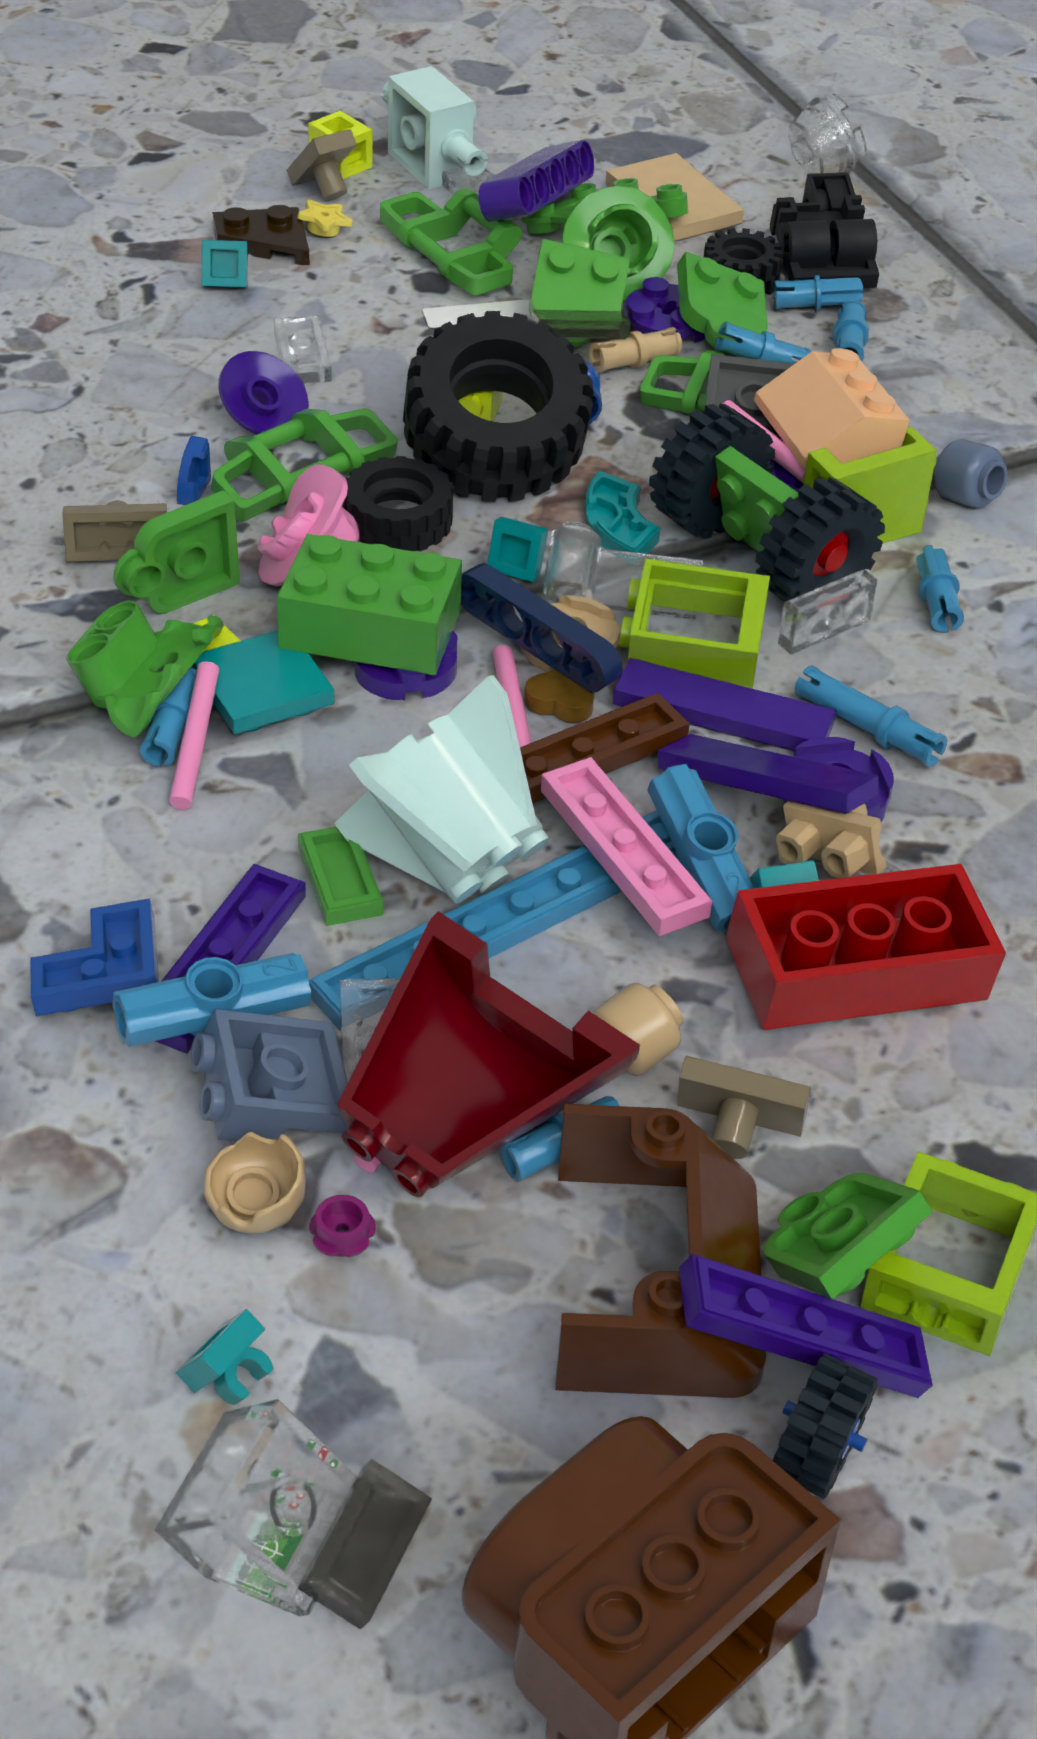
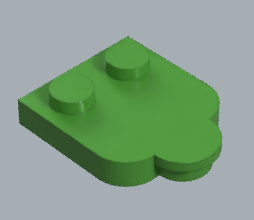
[529,239,630,348]
[677,252,768,353]
[113,490,240,614]
[763,1173,933,1300]

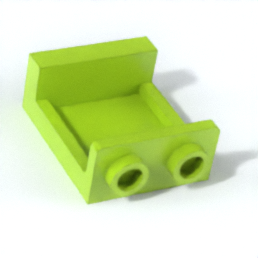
[803,426,937,543]

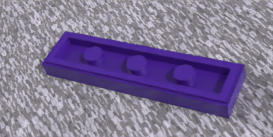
[613,658,836,751]
[658,734,878,814]
[155,864,306,1054]
[679,1254,933,1398]

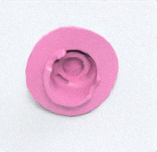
[257,464,359,587]

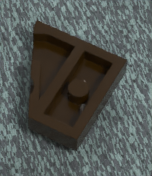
[212,205,310,266]

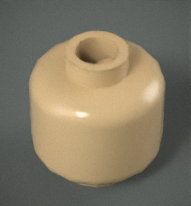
[593,983,684,1076]

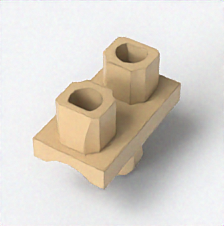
[776,801,887,878]

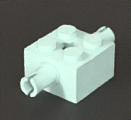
[382,66,488,190]

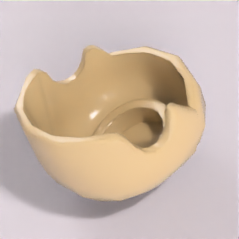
[204,1132,306,1234]

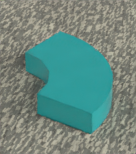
[585,471,660,567]

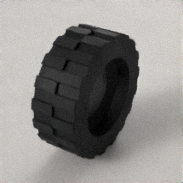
[343,456,454,552]

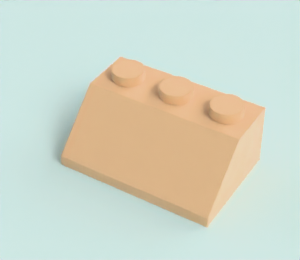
[754,348,910,468]

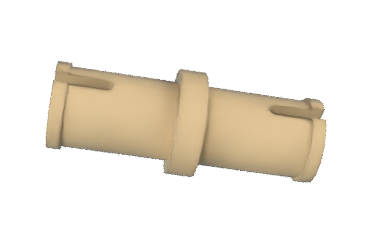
[589,327,682,373]

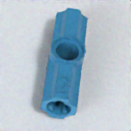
[647,764,754,936]
[112,953,311,1047]

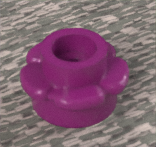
[309,1195,376,1257]

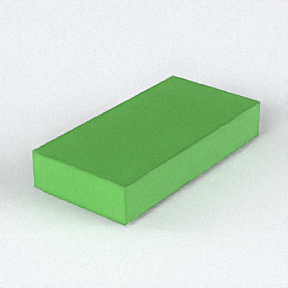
[298,827,384,926]

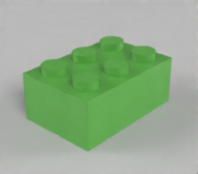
[277,534,462,675]

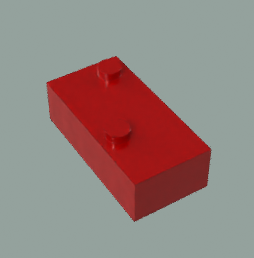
[725,864,1006,1030]

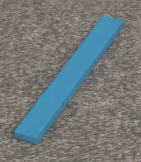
[309,810,676,1033]

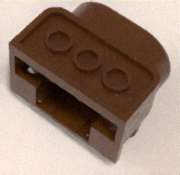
[462,1416,841,1739]

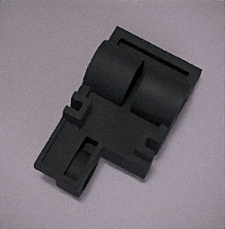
[770,172,880,288]

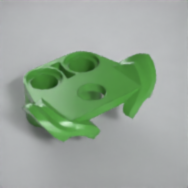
[66,601,224,738]

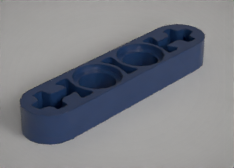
[461,563,623,692]

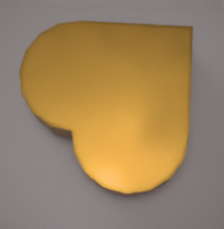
[524,670,594,723]

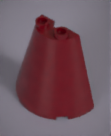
[337,911,640,1198]

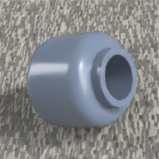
[933,439,1008,508]

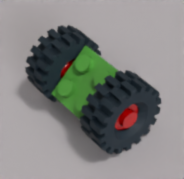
[649,403,885,616]

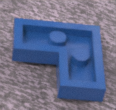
[30,898,159,1016]

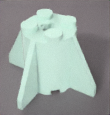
[334,675,549,904]

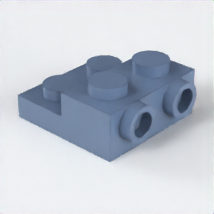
[190,1009,348,1141]

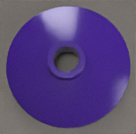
[218,351,309,434]

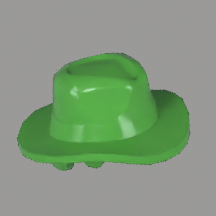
[562,185,675,302]

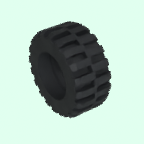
[403,311,594,502]

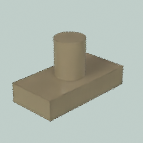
[286,129,357,201]
[62,500,167,562]
[678,1056,811,1159]

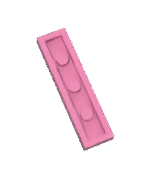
[541,757,712,937]

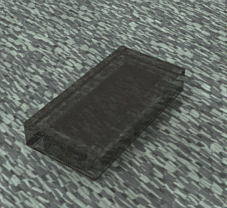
[532,309,630,339]
[297,1458,432,1629]

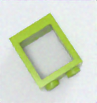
[619,558,770,689]
[860,1151,1037,1356]

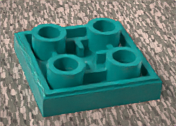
[191,630,335,734]

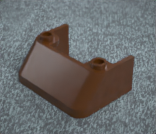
[555,1104,766,1398]

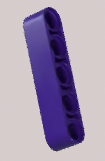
[478,140,594,222]

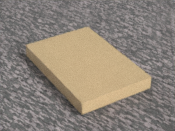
[606,153,744,241]

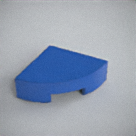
[177,435,211,505]

